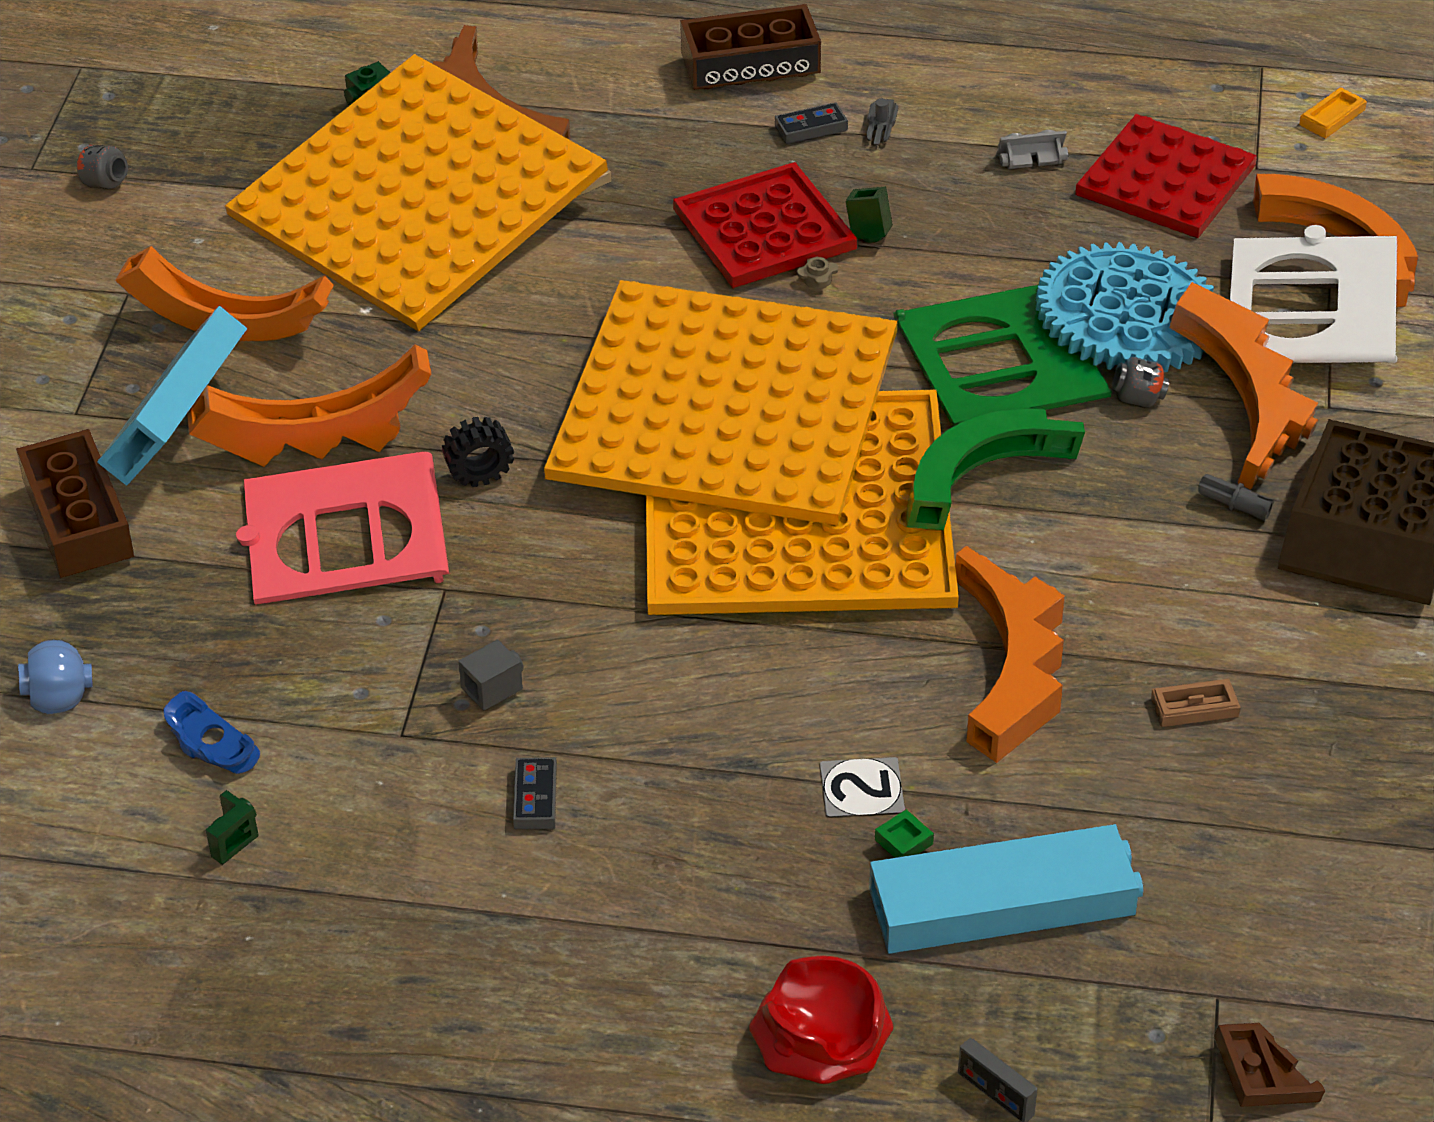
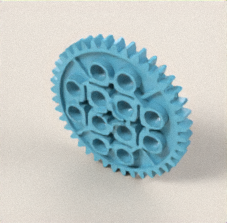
[1035,242,1214,372]

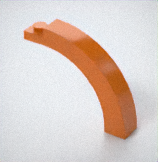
[1253,174,1418,307]
[115,246,334,341]

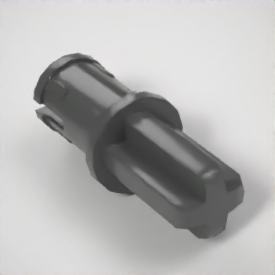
[1198,474,1274,521]

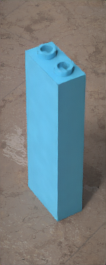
[97,306,247,486]
[869,824,1143,954]

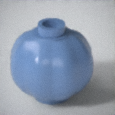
[18,640,93,714]

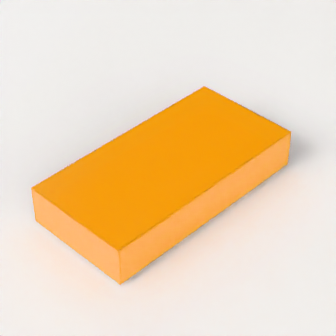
[1299,87,1367,139]

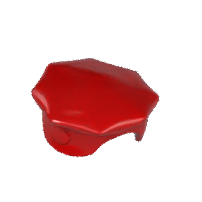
[749,956,893,1084]

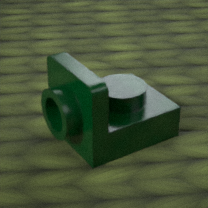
[206,790,259,865]

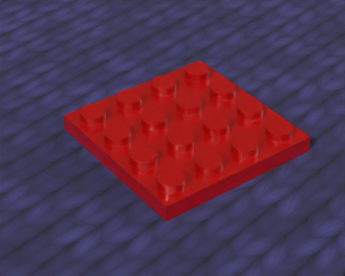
[1075,114,1257,238]
[673,162,857,288]

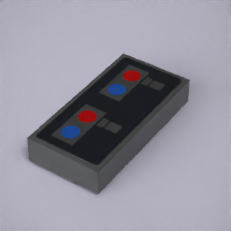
[775,102,848,144]
[513,757,557,829]
[958,1038,1037,1122]

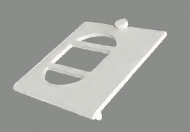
[1230,225,1397,363]

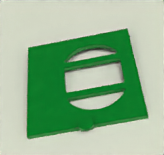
[893,284,1112,427]

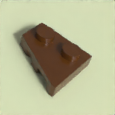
[1214,1023,1325,1107]

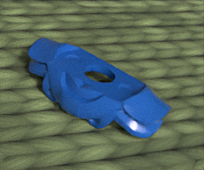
[164,691,260,774]

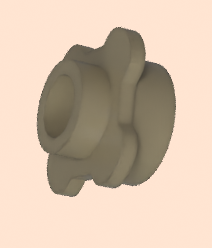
[797,256,838,289]

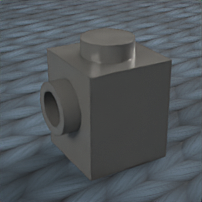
[459,639,524,711]

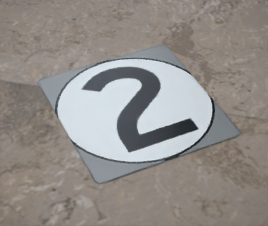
[820,757,905,817]

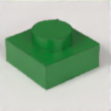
[875,809,934,858]

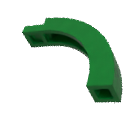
[906,408,1085,530]

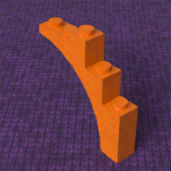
[1169,282,1318,490]
[187,344,431,467]
[955,546,1065,763]

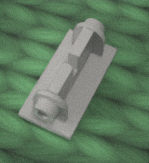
[996,130,1068,170]

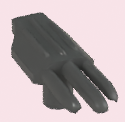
[867,98,898,146]

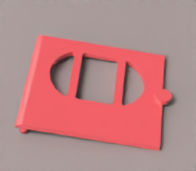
[236,452,449,605]

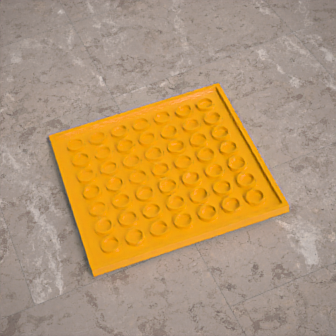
[225,54,608,332]
[544,280,897,526]
[646,390,959,615]

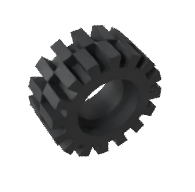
[442,417,514,487]

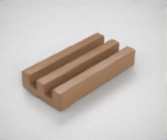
[1151,679,1240,727]

